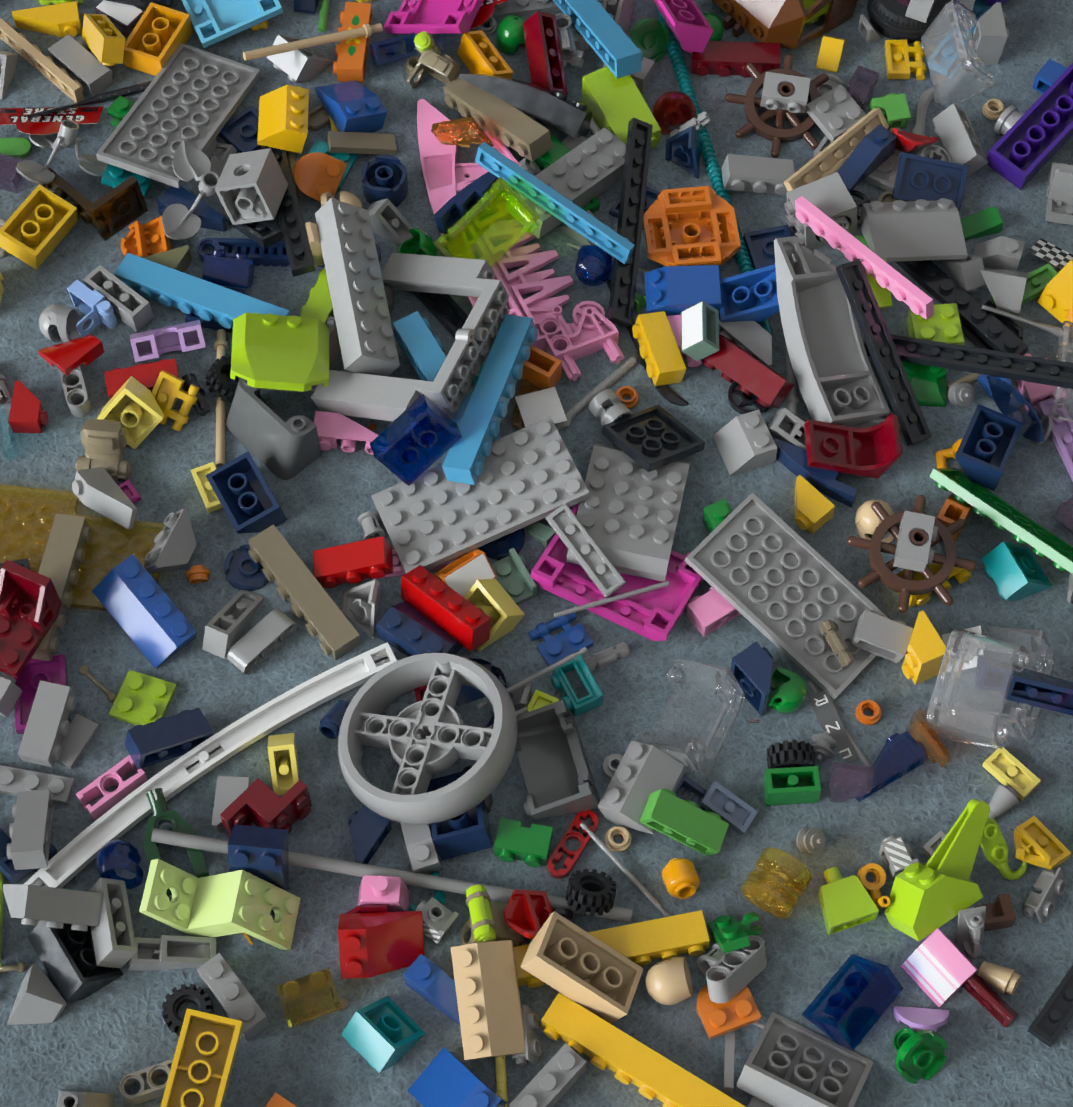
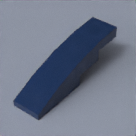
[434,172,509,235]
[773,438,858,508]

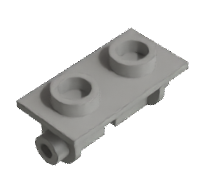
[1023,867,1067,925]
[956,906,986,958]
[513,1004,542,1066]

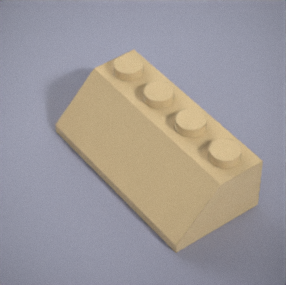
[520,911,643,1024]
[451,940,525,1061]

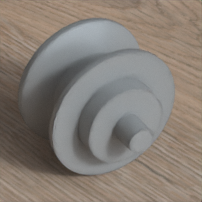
[948,382,975,407]
[811,731,837,761]
[796,827,825,855]

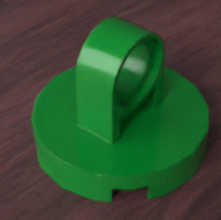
[629,18,670,62]
[893,1028,948,1084]

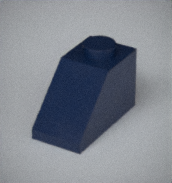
[348,805,392,864]

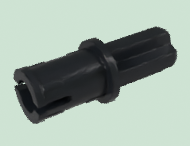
[182,373,210,416]

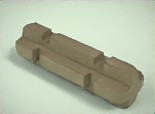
[819,619,855,667]

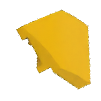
[1014,816,1071,870]

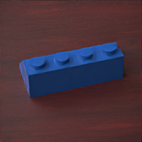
[92,554,197,668]

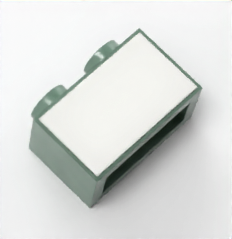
[681,301,719,361]

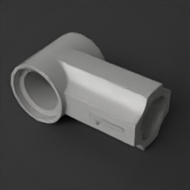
[556,14,576,60]

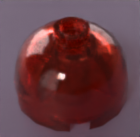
[652,91,697,135]

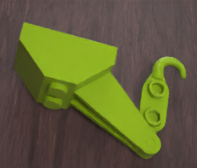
[884,799,1027,941]

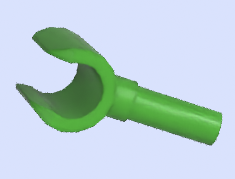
[634,292,647,313]

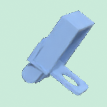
[67,280,117,337]

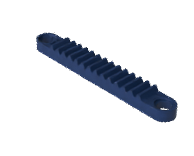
[197,238,381,267]

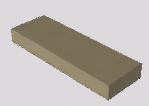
[327,131,397,156]

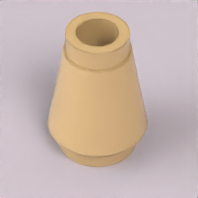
[978,961,1021,995]

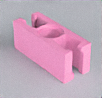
[76,755,148,821]

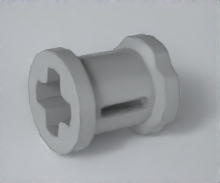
[358,511,386,540]

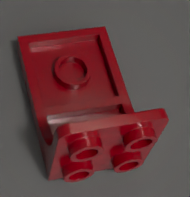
[804,414,903,479]

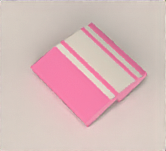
[901,928,978,1007]

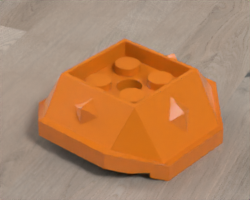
[643,186,741,267]

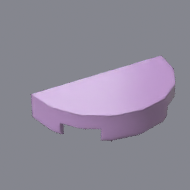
[893,1006,950,1032]

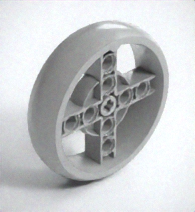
[338,653,518,825]

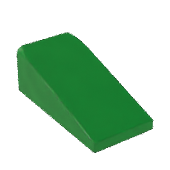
[960,206,1003,241]

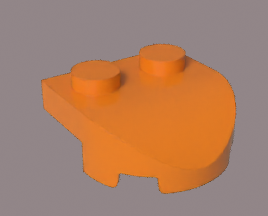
[292,152,347,202]
[121,216,171,258]
[696,985,762,1040]

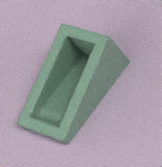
[524,521,556,548]

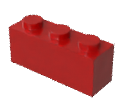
[104,358,182,400]
[313,536,393,588]

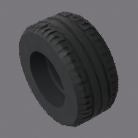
[867,0,952,43]

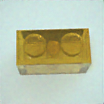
[276,968,342,1028]

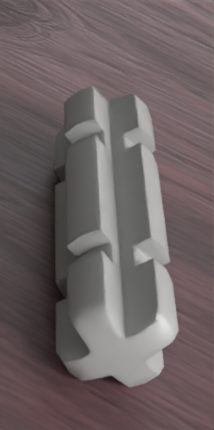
[670,111,711,137]
[583,642,630,672]

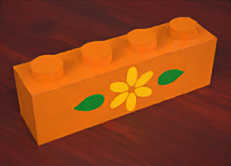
[333,2,373,83]

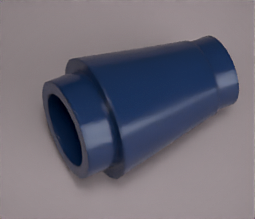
[319,700,349,739]

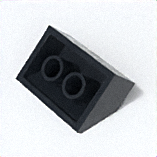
[27,921,123,1003]

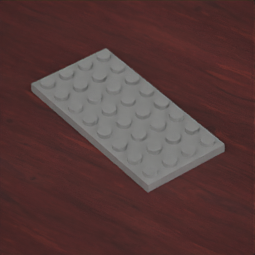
[96,43,260,188]
[371,416,591,573]
[684,492,888,700]

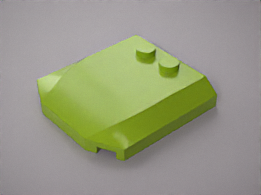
[230,312,329,392]

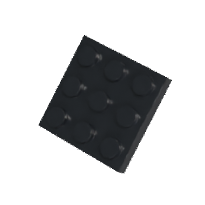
[602,405,705,472]

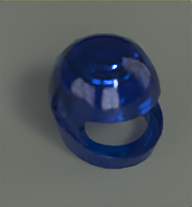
[575,245,613,287]
[96,839,144,889]

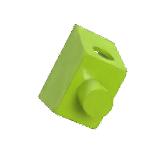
[818,867,879,935]

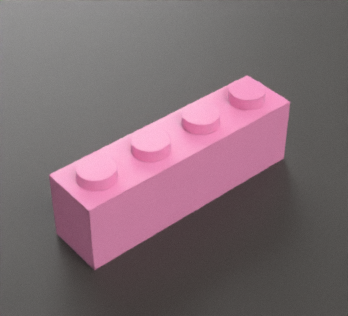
[686,587,741,637]

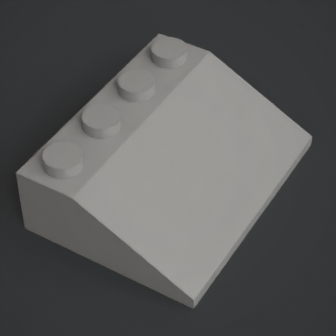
[859,198,968,262]
[736,1012,874,1107]

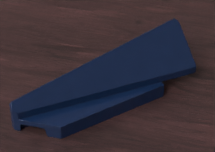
[976,655,1073,716]

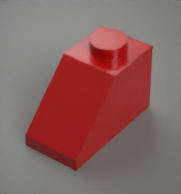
[8,381,48,433]

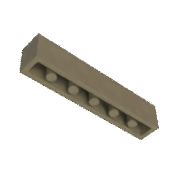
[443,76,553,162]
[31,513,91,661]
[248,524,361,660]

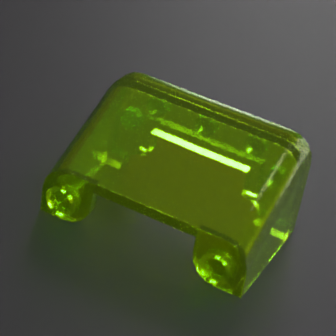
[434,177,540,268]

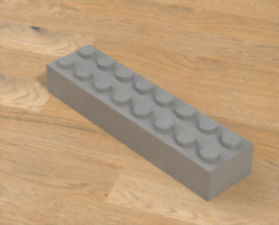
[315,198,400,376]

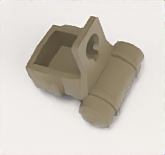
[75,419,132,481]

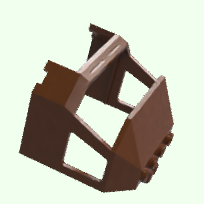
[711,0,858,50]

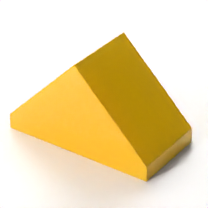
[816,35,847,73]

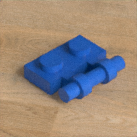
[528,613,594,666]

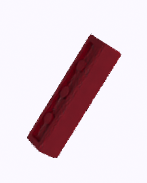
[961,973,1019,1027]

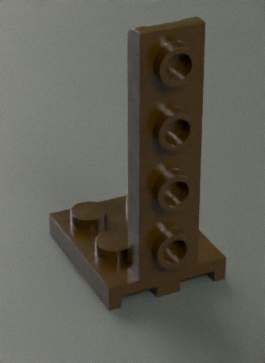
[42,165,148,241]

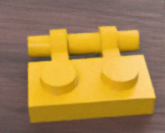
[884,40,926,81]
[152,370,199,432]

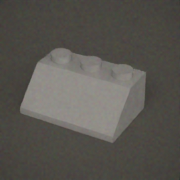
[598,741,686,834]
[3,884,103,931]

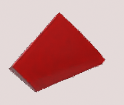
[38,335,105,376]

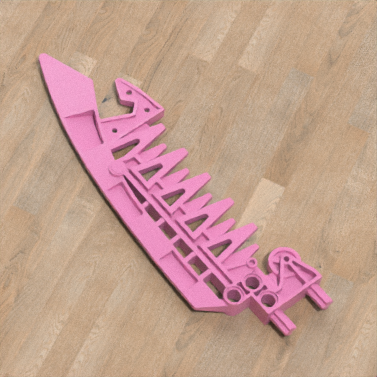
[417,99,625,381]

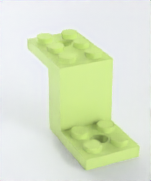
[139,859,301,950]

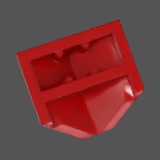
[889,128,938,153]
[503,889,553,939]

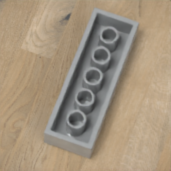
[507,127,626,239]

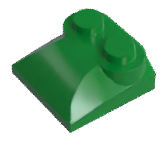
[901,361,948,407]

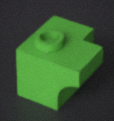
[868,93,911,129]

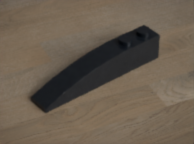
[459,73,592,138]

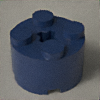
[361,155,408,207]

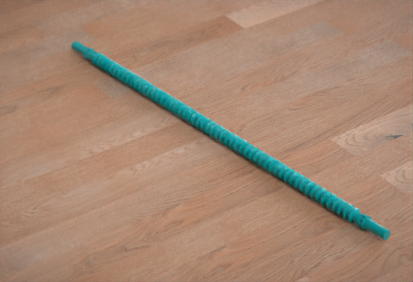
[655,5,773,336]

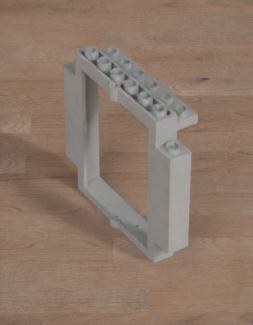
[311,253,510,424]

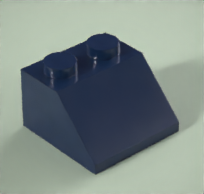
[729,641,773,717]

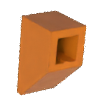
[937,493,974,542]

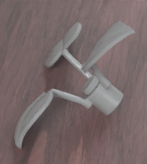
[16,120,108,184]
[162,140,229,240]

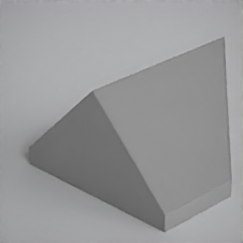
[980,269,1028,314]
[340,579,381,639]
[7,963,67,1025]

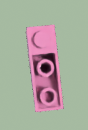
[314,411,386,455]

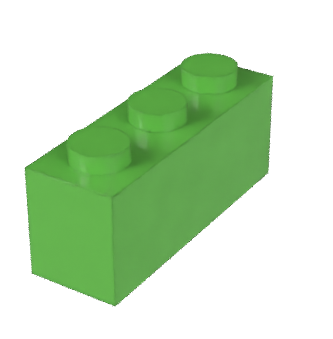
[640,789,729,856]

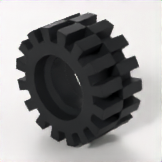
[205,356,240,402]
[767,740,815,769]
[566,869,617,916]
[162,984,214,1036]

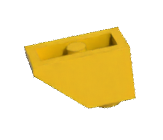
[794,475,835,534]

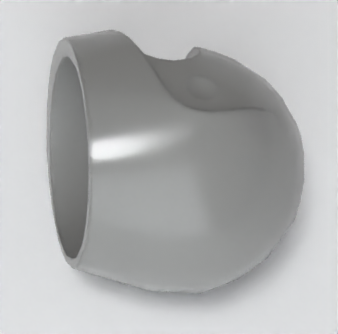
[39,303,81,342]

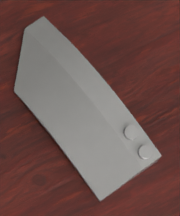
[774,236,890,427]

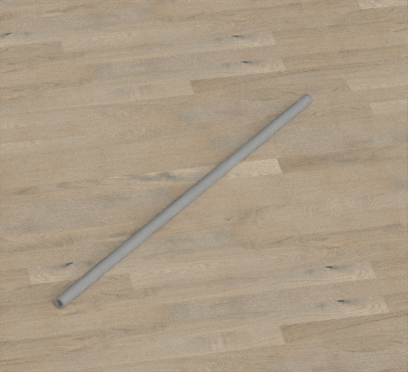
[151,828,633,923]

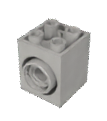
[215,148,288,225]
[784,172,857,250]

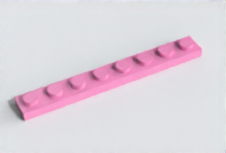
[795,196,934,320]

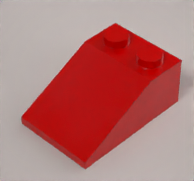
[338,911,425,979]

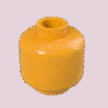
[661,858,700,899]

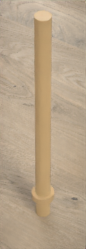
[243,23,383,61]
[214,329,228,467]

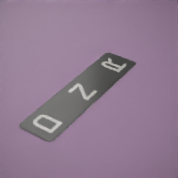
[809,690,857,763]

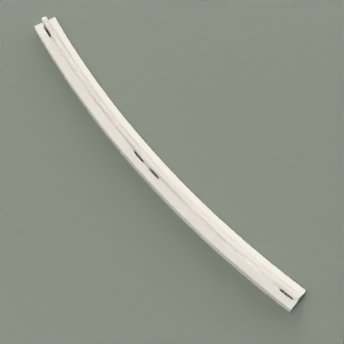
[24,642,397,888]

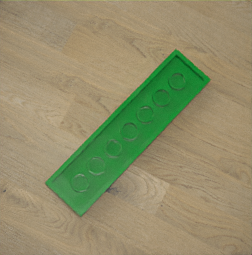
[929,468,1073,574]

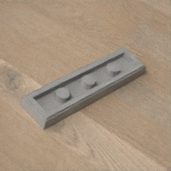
[545,502,626,598]

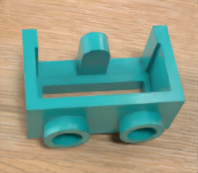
[550,654,603,717]

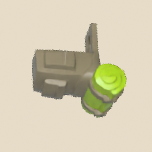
[407,31,460,89]
[460,884,524,947]

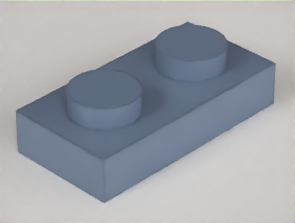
[699,781,758,835]

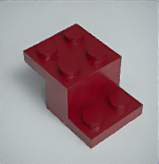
[220,778,312,837]

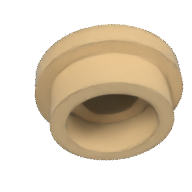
[982,99,1005,120]
[605,826,632,853]

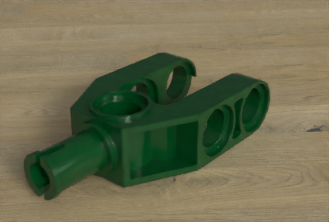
[143,788,210,896]

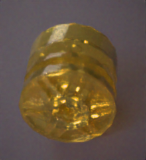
[740,847,813,919]

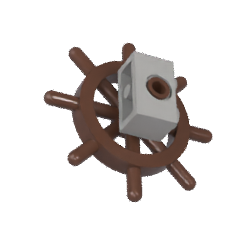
[725,54,829,158]
[847,495,977,613]

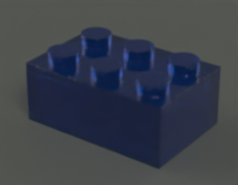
[370,394,462,486]

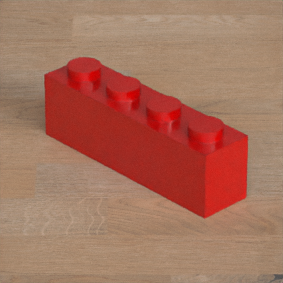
[401,565,491,652]

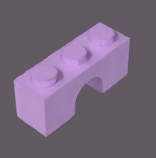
[130,320,206,362]

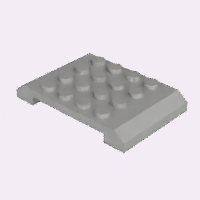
[566,442,691,582]

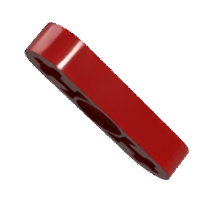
[547,810,599,879]

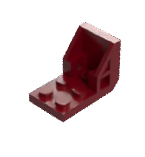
[0,559,62,679]

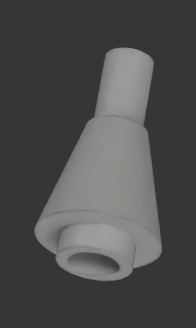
[988,785,1019,819]

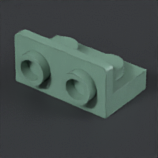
[490,547,539,605]

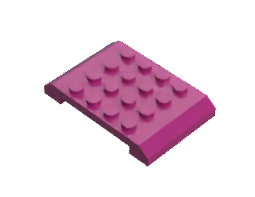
[383,0,483,34]
[531,502,703,641]

